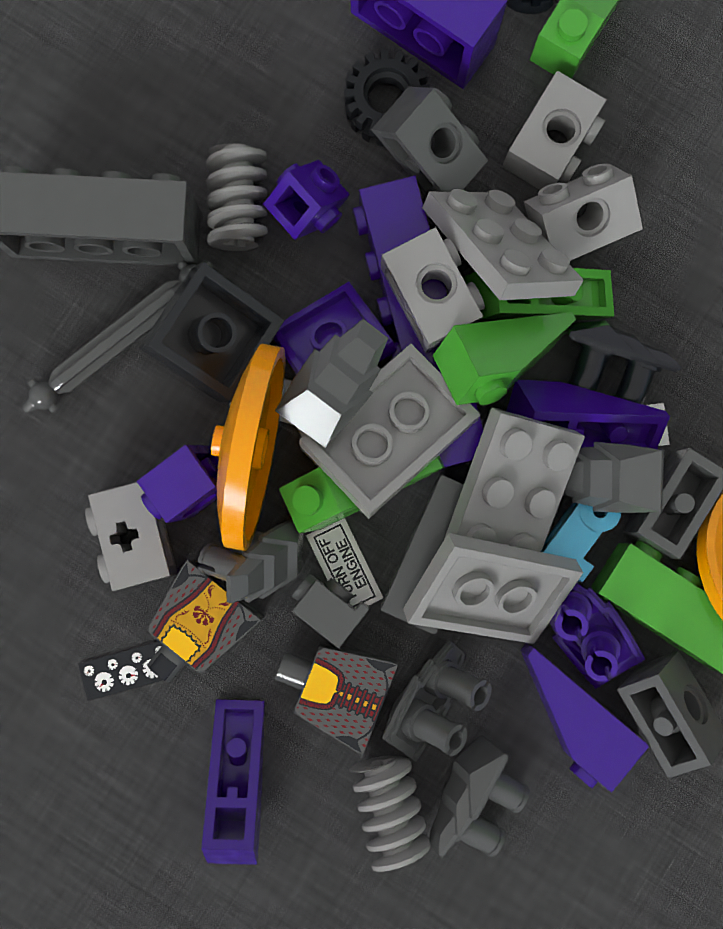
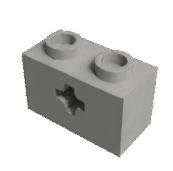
[85,482,178,591]

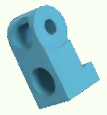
[541,503,621,582]

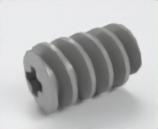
[206,144,268,251]
[349,756,431,872]

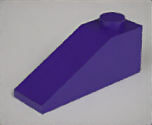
[506,380,670,449]
[520,643,649,793]
[201,699,265,865]

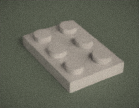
[422,189,584,300]
[299,344,481,519]
[444,408,585,552]
[403,533,583,644]

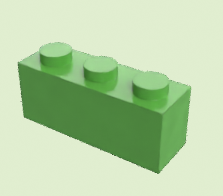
[591,540,723,674]

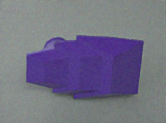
[549,582,645,689]

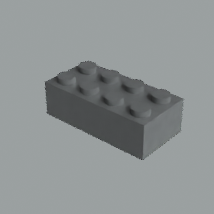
[0,166,201,266]

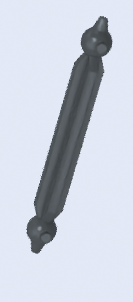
[22,260,214,413]

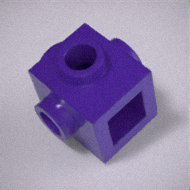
[263,160,350,240]

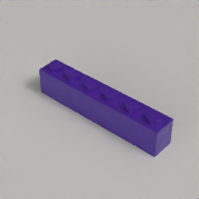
[352,175,483,471]

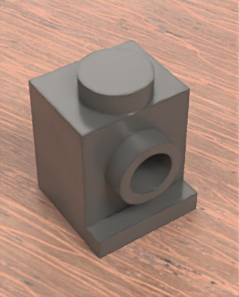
[292,573,369,649]

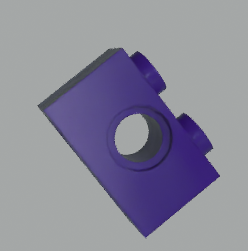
[136,445,219,523]

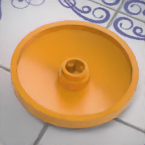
[211,344,285,551]

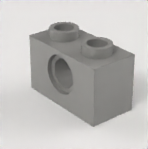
[502,71,607,190]
[524,164,643,261]
[380,227,485,353]

